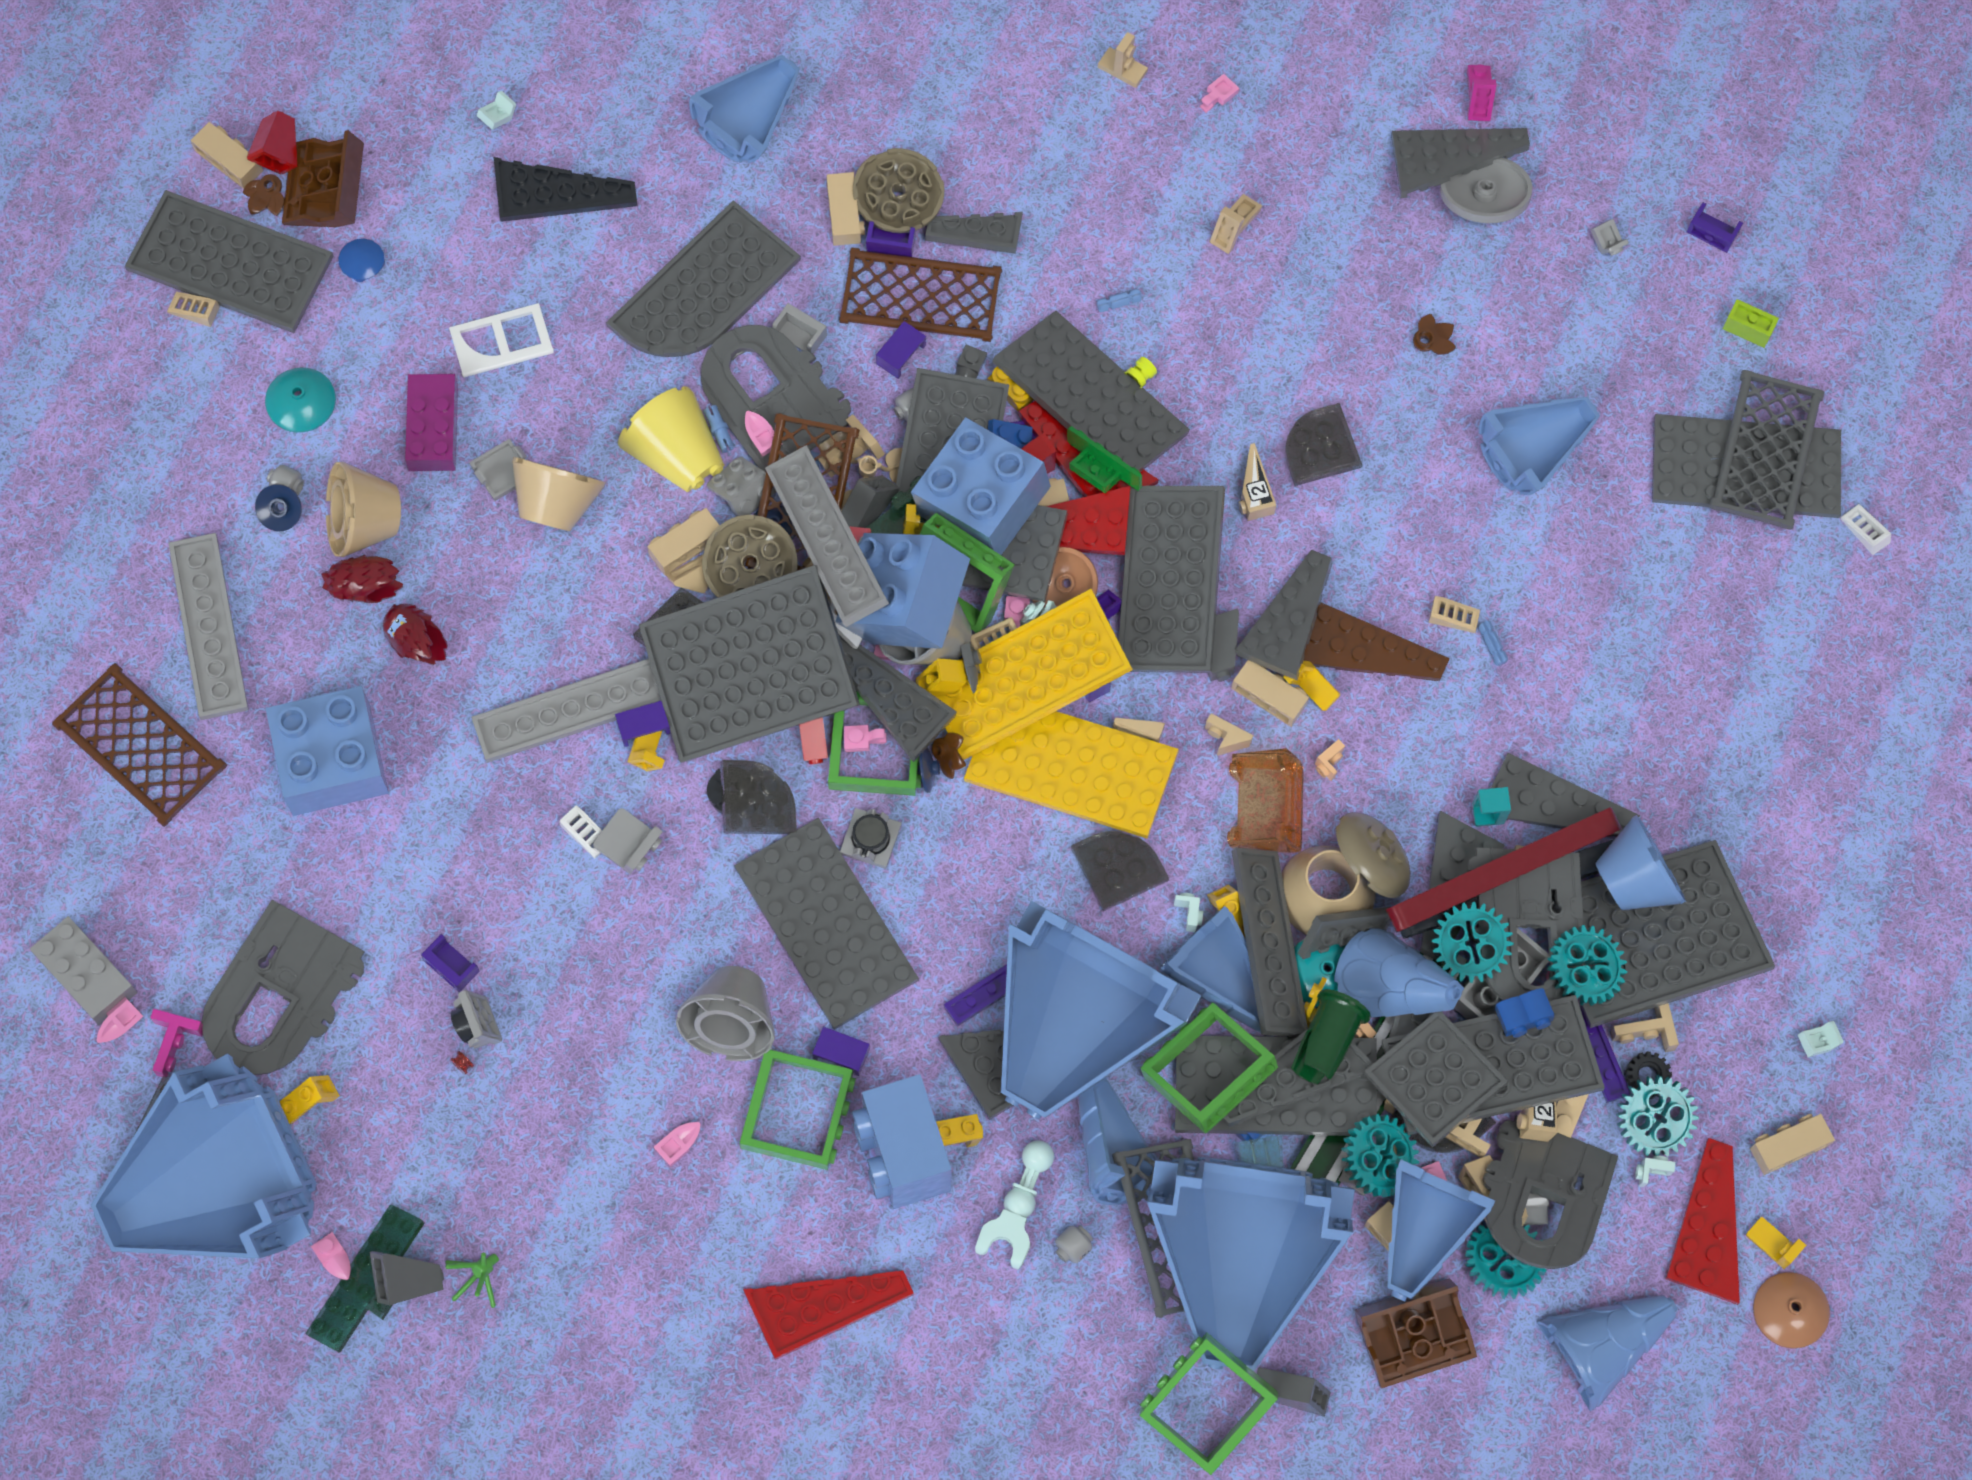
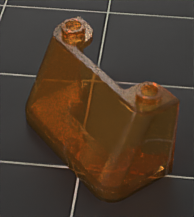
[1227,748,1304,853]

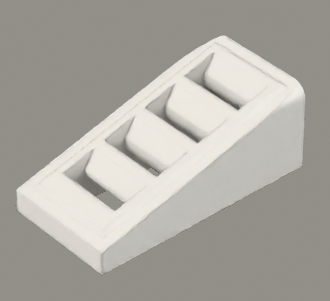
[1841,504,1891,555]
[559,805,602,859]

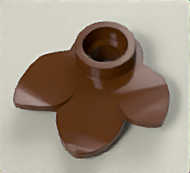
[243,174,285,216]
[1413,314,1456,355]
[932,732,966,779]

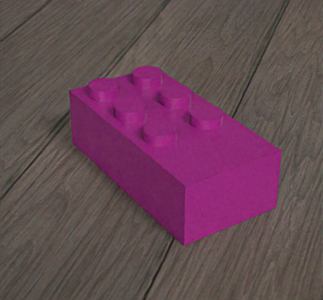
[405,374,458,471]

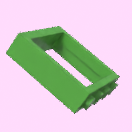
[920,513,1015,633]
[828,693,922,796]
[1141,1003,1278,1134]
[739,1050,856,1170]
[1139,1332,1278,1475]

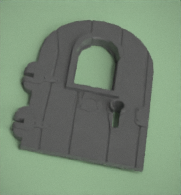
[701,325,851,472]
[1467,847,1585,1001]
[202,900,365,1075]
[1483,1115,1618,1269]

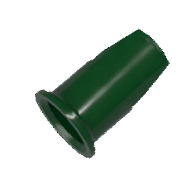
[1291,989,1371,1085]

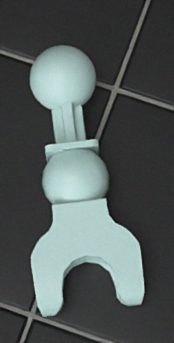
[975,1140,1054,1270]

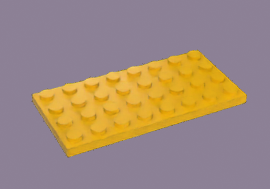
[936,589,1133,760]
[964,711,1179,839]

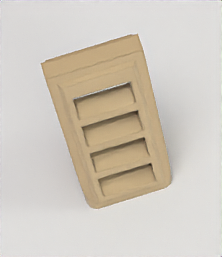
[167,292,220,327]
[1429,596,1480,633]
[970,617,1017,650]
[1113,718,1165,743]

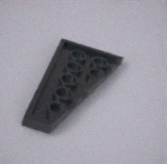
[493,157,638,222]

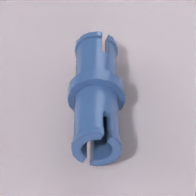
[703,405,735,453]

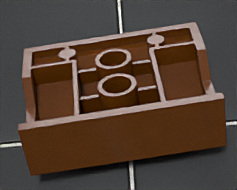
[282,130,364,228]
[1354,1278,1477,1389]

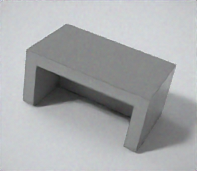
[772,303,827,354]

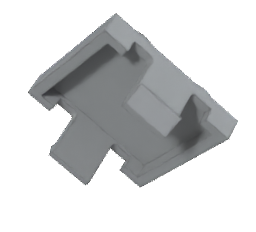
[469,439,527,501]

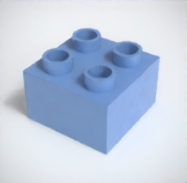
[911,417,1051,555]
[835,533,970,649]
[265,686,389,816]
[852,1074,952,1210]

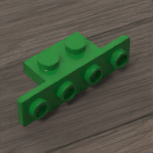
[1067,426,1142,493]

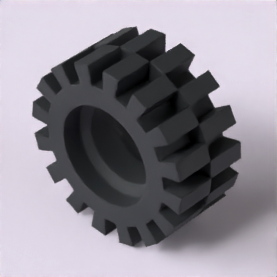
[1624,1051,1672,1099]

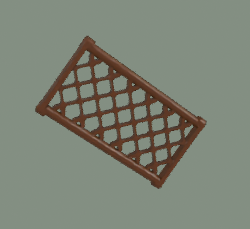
[839,247,1003,342]
[745,413,860,571]
[52,663,227,827]

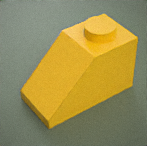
[915,658,967,697]

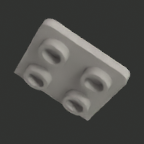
[707,457,777,517]
[593,808,663,875]

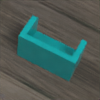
[1472,787,1511,827]

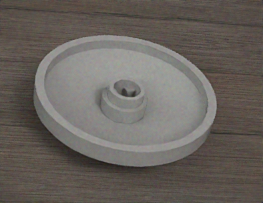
[1440,157,1532,223]

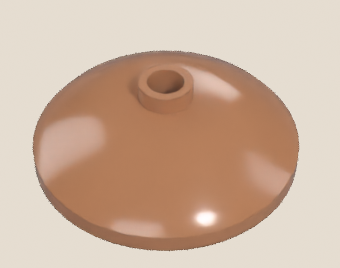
[1032,547,1098,608]
[1753,1272,1830,1349]

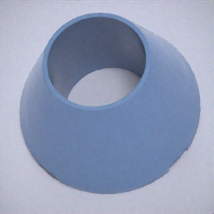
[1596,815,1686,910]

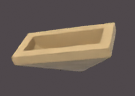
[666,555,708,593]

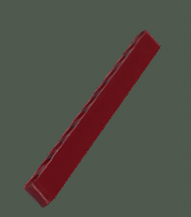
[1386,807,1622,933]

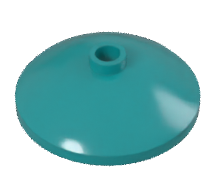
[265,367,336,433]
[1294,939,1346,1008]

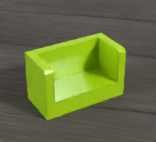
[1722,299,1779,348]

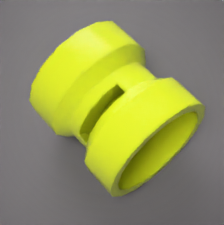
[1125,357,1157,388]

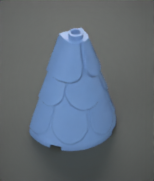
[689,55,800,163]
[1479,397,1600,495]
[1160,906,1261,1033]
[1334,928,1464,1018]
[1078,1078,1156,1205]
[1387,1160,1495,1302]
[1537,1295,1677,1412]

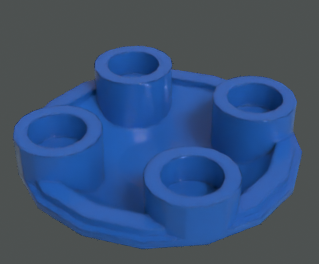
[338,238,385,282]

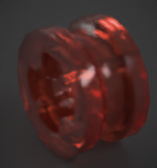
[450,1051,474,1075]

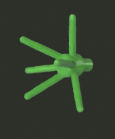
[445,1252,499,1308]

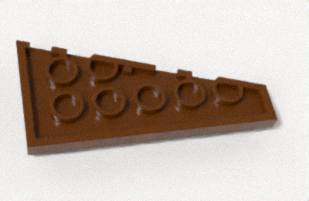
[1304,602,1450,681]

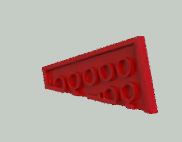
[1018,401,1159,497]
[1046,486,1131,555]
[1665,1138,1740,1305]
[743,1270,914,1360]

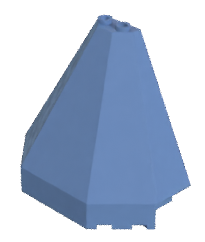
[1001,901,1201,1119]
[91,1053,316,1259]
[1147,1156,1355,1371]

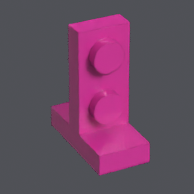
[1467,64,1497,121]
[150,1009,203,1078]

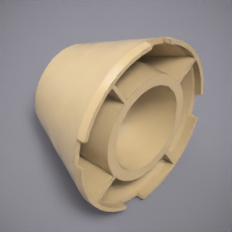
[512,456,606,531]
[326,462,401,557]
[1282,845,1375,935]

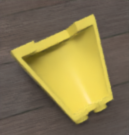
[618,386,725,492]

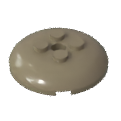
[853,148,945,233]
[702,515,798,598]
[1336,812,1411,898]

